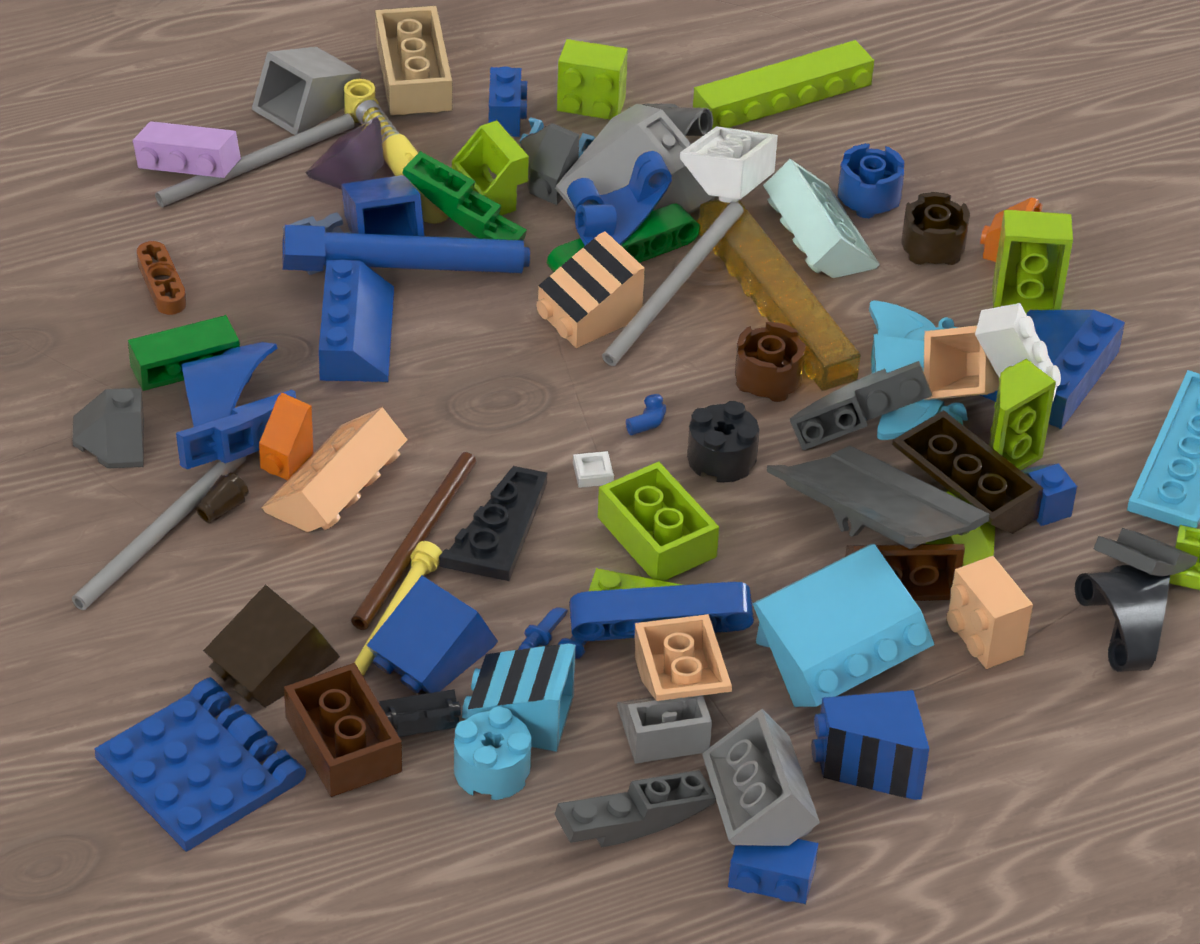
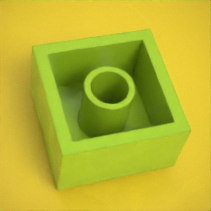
[557,39,628,120]

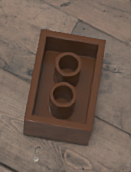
[284,663,402,797]

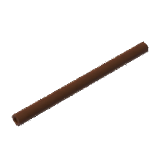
[351,452,476,630]

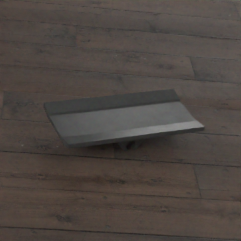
[767,446,989,549]

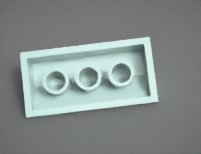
[763,159,880,278]

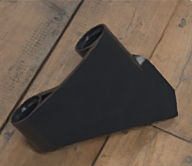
[1074,565,1170,672]

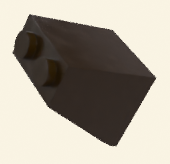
[203,584,340,708]

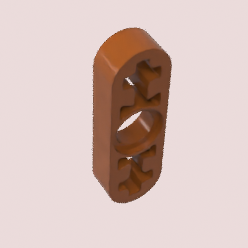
[137,241,186,315]

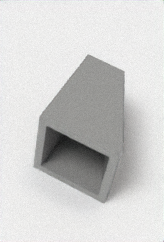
[252,47,361,135]

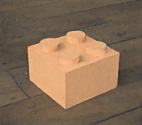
[947,556,1033,669]

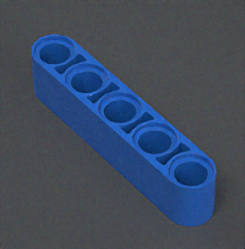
[569,582,754,641]

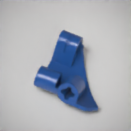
[567,151,672,246]
[182,342,278,427]

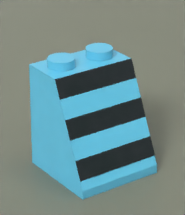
[462,644,576,752]

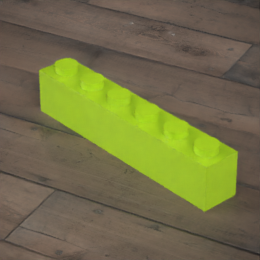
[693,40,874,129]

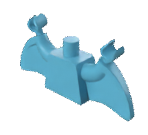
[869,300,968,440]

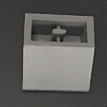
[617,695,712,764]

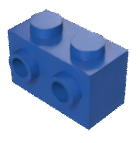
[489,66,528,137]

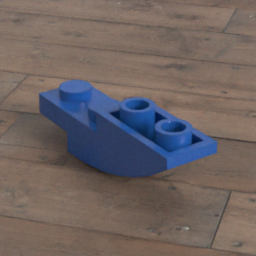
[176,390,296,469]

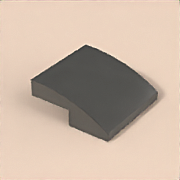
[1093,528,1198,576]

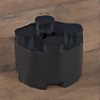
[687,401,760,483]

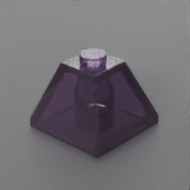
[306,117,384,190]

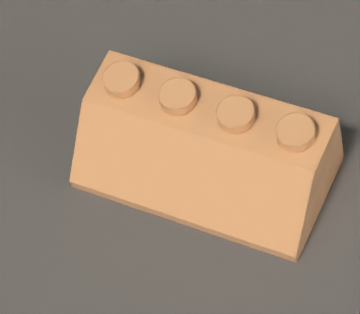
[261,407,408,532]

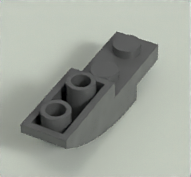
[790,361,932,450]
[555,770,716,847]

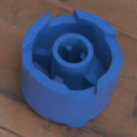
[838,143,905,219]

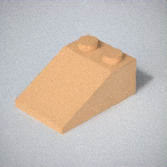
[635,614,732,701]

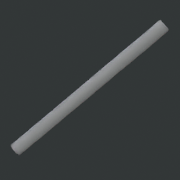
[155,113,354,207]
[602,201,744,366]
[72,457,246,610]

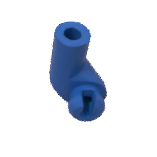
[625,394,666,435]

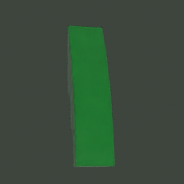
[402,151,527,240]

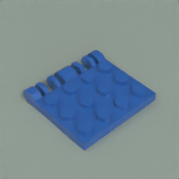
[94,677,306,852]

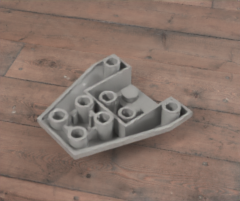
[555,104,715,214]

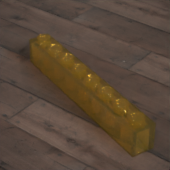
[697,199,861,391]

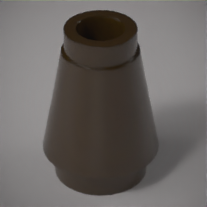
[195,472,249,523]

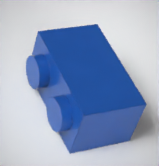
[728,839,819,904]

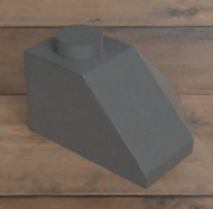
[521,123,579,205]
[72,388,144,468]

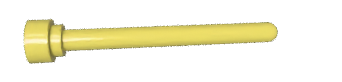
[354,541,442,675]

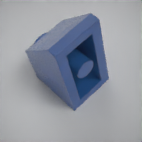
[1022,463,1077,526]

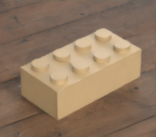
[375,6,452,115]

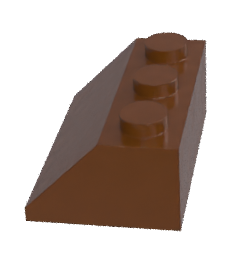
[845,543,965,601]

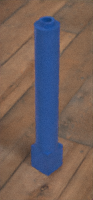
[282,225,530,273]

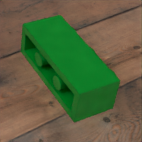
[128,315,240,391]

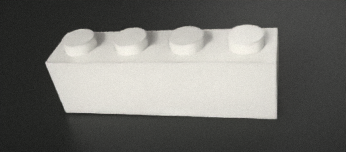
[680,126,778,203]

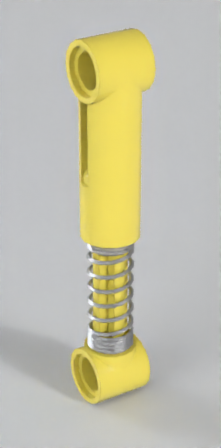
[344,79,448,224]

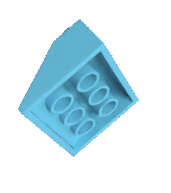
[752,544,935,707]

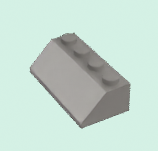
[702,709,820,846]

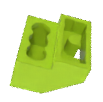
[452,120,529,216]

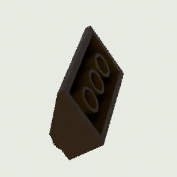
[892,410,1043,534]

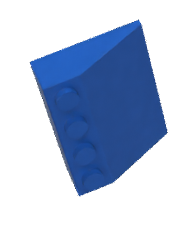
[980,310,1125,429]

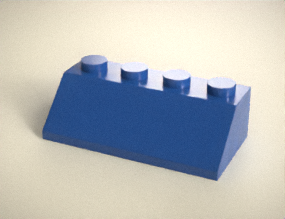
[319,259,394,382]

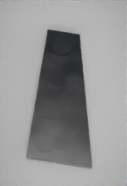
[439,466,548,581]

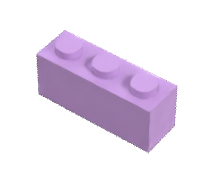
[133,121,241,178]

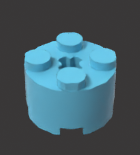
[454,706,531,800]

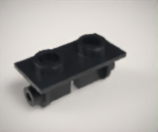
[379,689,461,737]

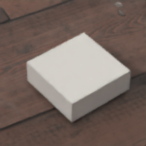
[573,451,614,488]

